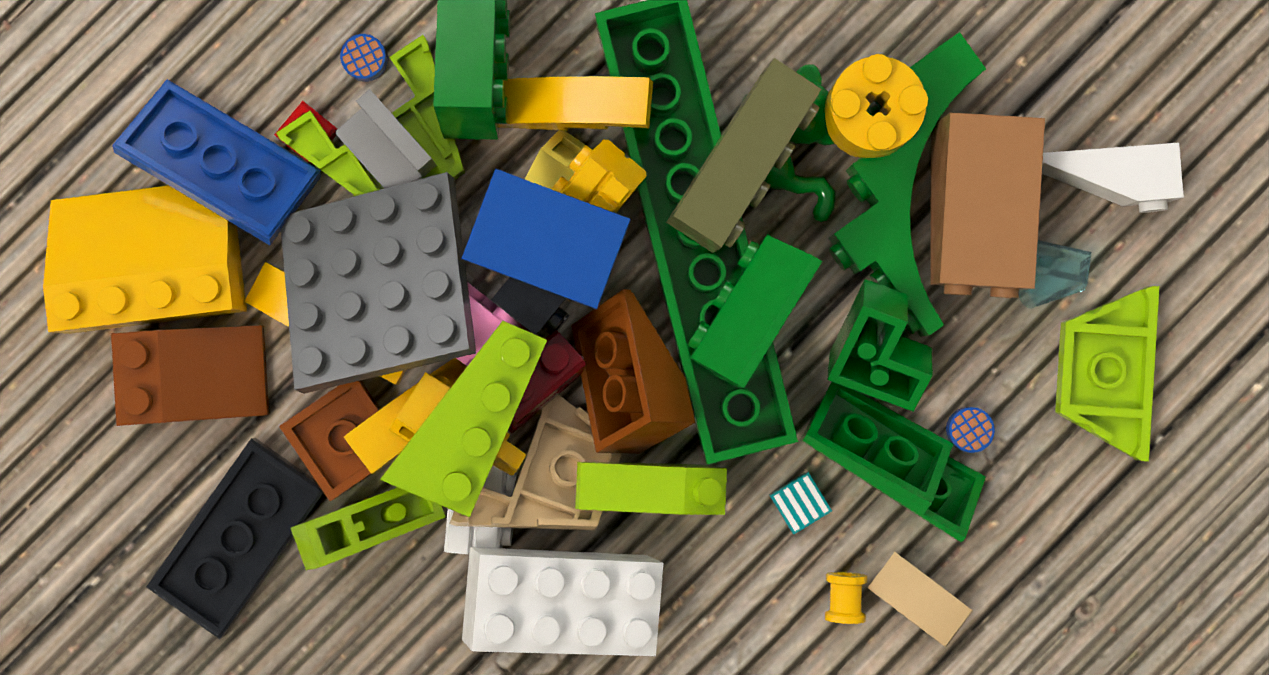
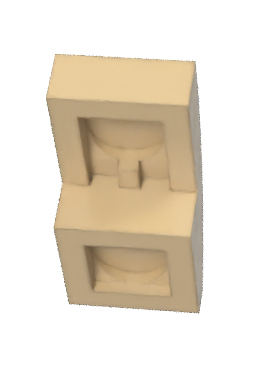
[868,552,973,647]

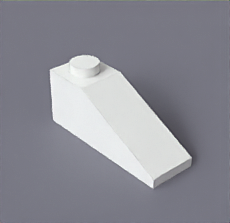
[1042,143,1184,213]

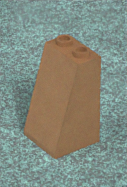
[930,113,1045,298]

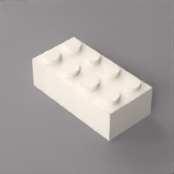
[462,547,663,656]

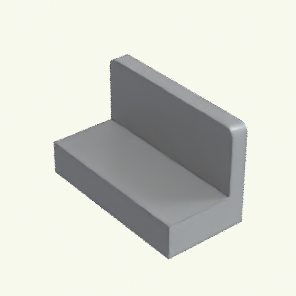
[336,89,437,189]

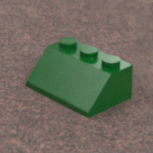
[687,235,822,388]

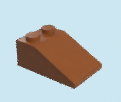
[571,289,695,454]
[111,325,269,426]

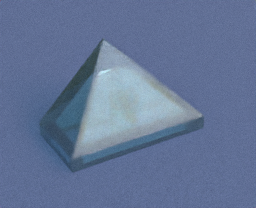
[1019,240,1092,309]

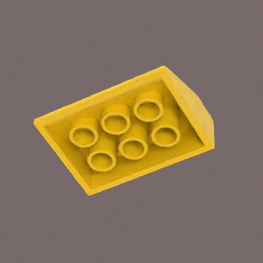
[43,185,247,334]

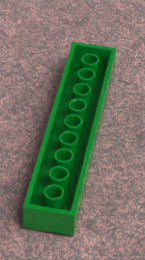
[595,0,798,465]

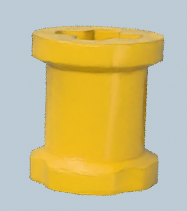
[824,572,867,624]

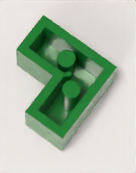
[827,279,933,412]

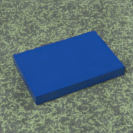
[461,169,631,309]

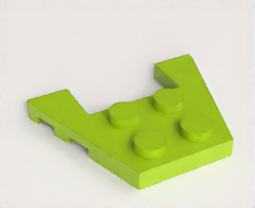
[276,35,465,196]

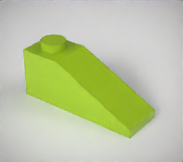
[575,462,727,515]
[291,487,445,570]

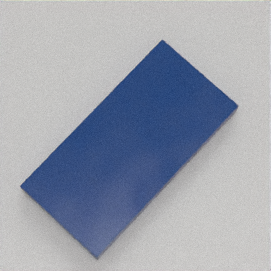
[112,79,321,245]

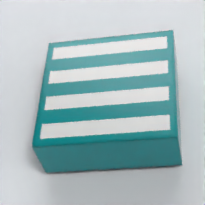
[769,471,832,535]

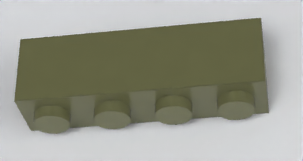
[666,58,822,253]

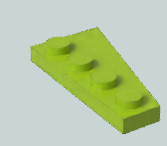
[380,320,547,517]

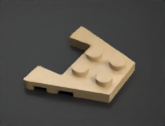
[449,395,622,530]

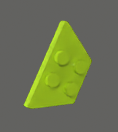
[1055,286,1160,461]

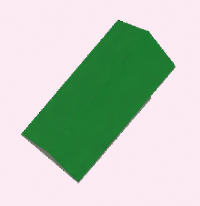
[800,382,986,543]

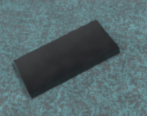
[146,438,325,639]

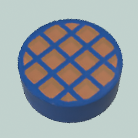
[340,34,388,82]
[946,407,995,453]

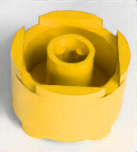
[825,54,928,158]

